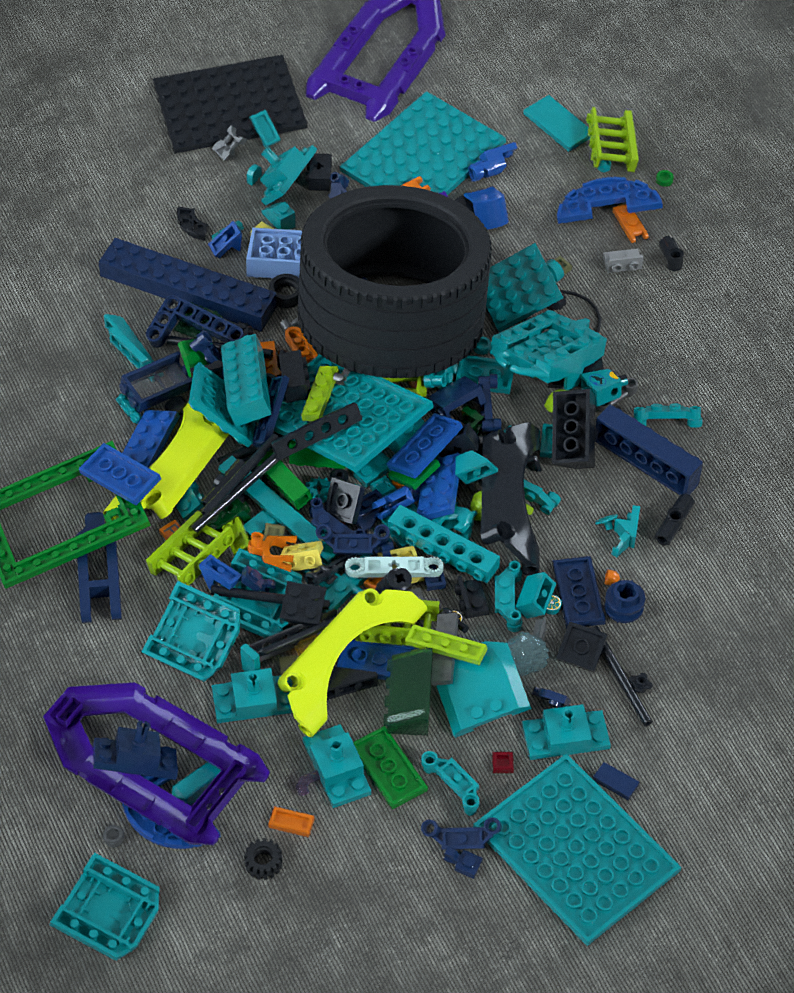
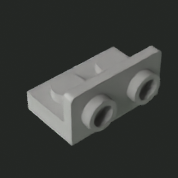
[603,249,643,273]

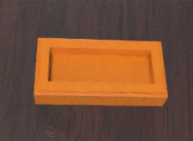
[268,806,315,837]

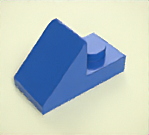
[208,221,242,258]
[199,554,242,590]

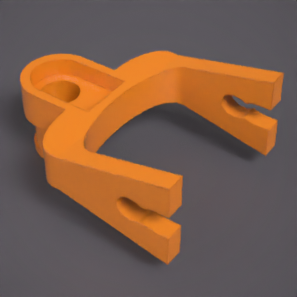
[247,532,297,572]

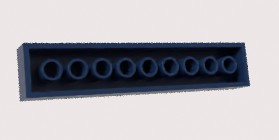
[98,238,277,332]

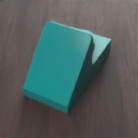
[614,505,640,548]

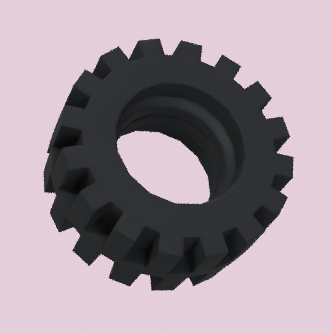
[244,838,283,880]

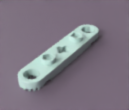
[345,557,443,578]

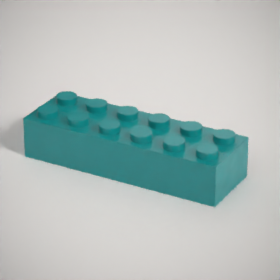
[221,334,272,427]

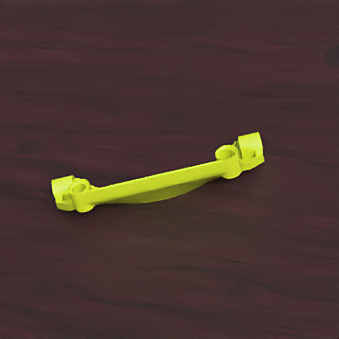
[103,402,230,520]
[278,588,427,738]

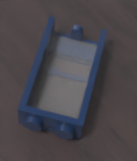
[119,351,192,414]

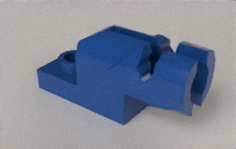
[468,142,517,182]
[372,485,421,520]

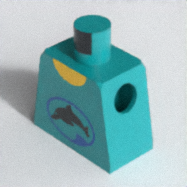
[581,369,628,407]

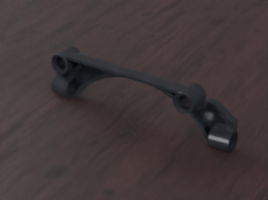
[480,422,540,576]

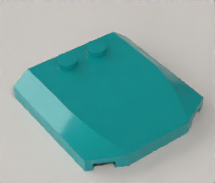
[213,548,302,638]
[141,581,240,682]
[436,641,531,738]
[50,852,160,961]

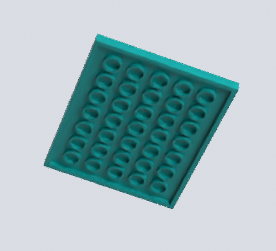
[340,91,506,195]
[255,354,433,472]
[473,753,682,946]

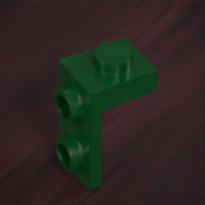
[461,406,484,435]
[207,498,252,530]

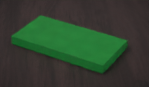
[353,726,428,810]

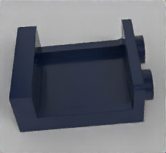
[427,376,487,418]

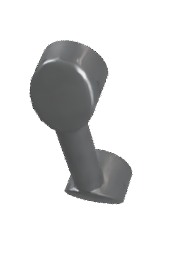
[596,378,638,412]

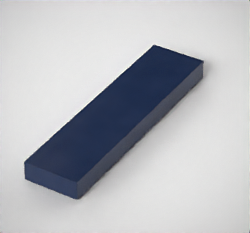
[252,375,290,448]

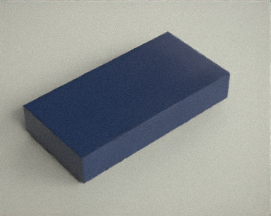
[593,762,639,801]

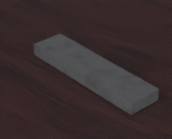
[431,613,459,686]

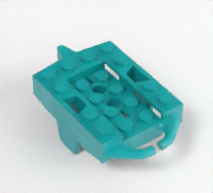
[490,310,607,390]

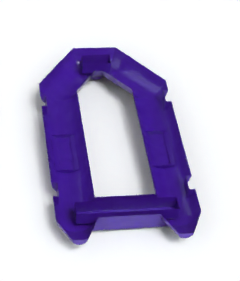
[306,0,445,122]
[43,682,270,845]

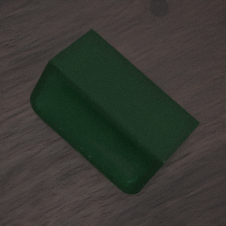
[383,647,433,736]

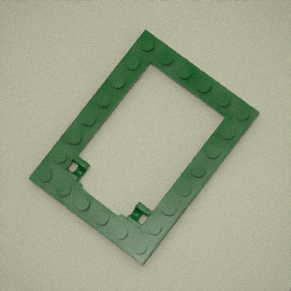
[0,440,151,589]

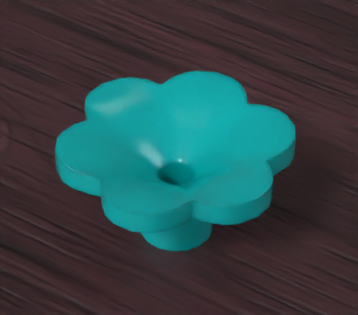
[595,514,618,530]

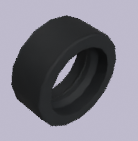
[269,274,299,308]

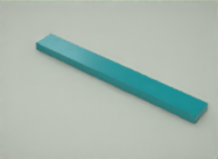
[218,456,339,565]

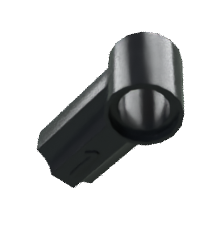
[659,236,684,271]

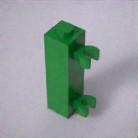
[256,450,313,510]

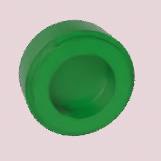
[656,170,674,187]

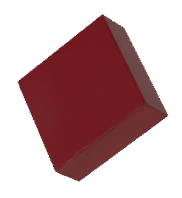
[492,752,514,773]

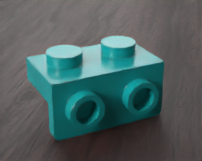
[175,481,204,520]

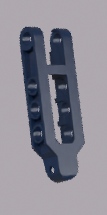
[76,512,122,623]

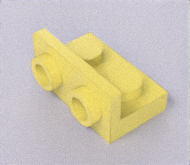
[280,541,324,571]

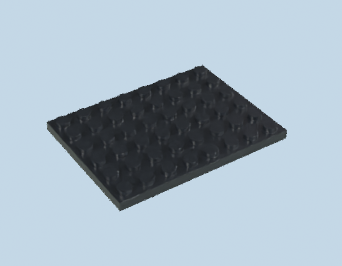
[153,54,308,154]

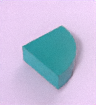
[611,532,631,558]

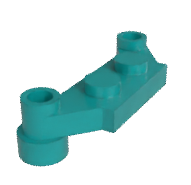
[423,363,458,390]
[634,403,703,428]
[524,480,561,515]
[495,561,523,632]
[421,751,479,816]

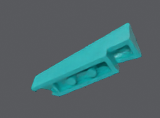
[104,314,164,383]

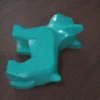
[432,502,477,540]

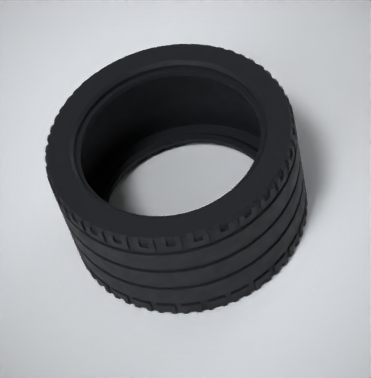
[298,185,492,378]

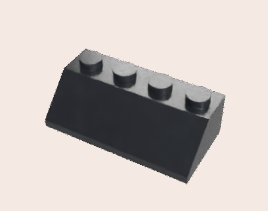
[552,389,595,469]

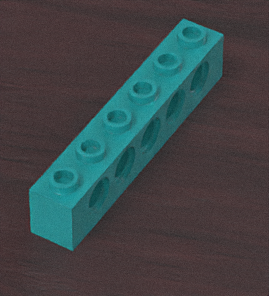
[387,505,500,583]

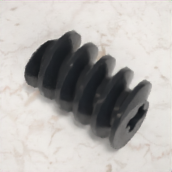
[376,568,412,594]

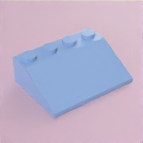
[246,227,302,279]

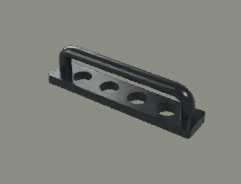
[271,402,362,460]
[249,609,338,662]

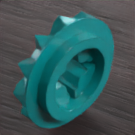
[305,476,331,503]

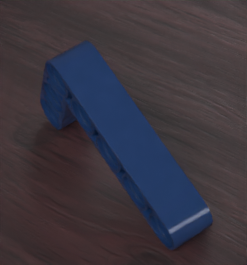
[146,295,245,348]

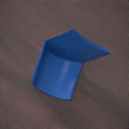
[463,186,509,229]

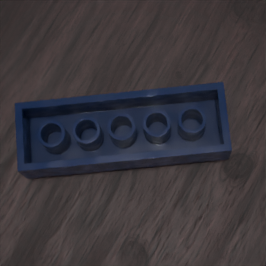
[595,404,703,495]

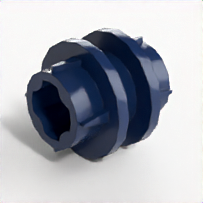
[604,580,646,623]

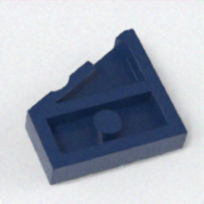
[356,489,384,534]
[532,687,571,708]

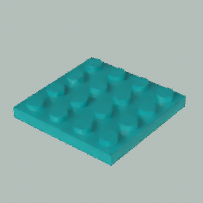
[486,243,563,332]
[188,362,255,447]

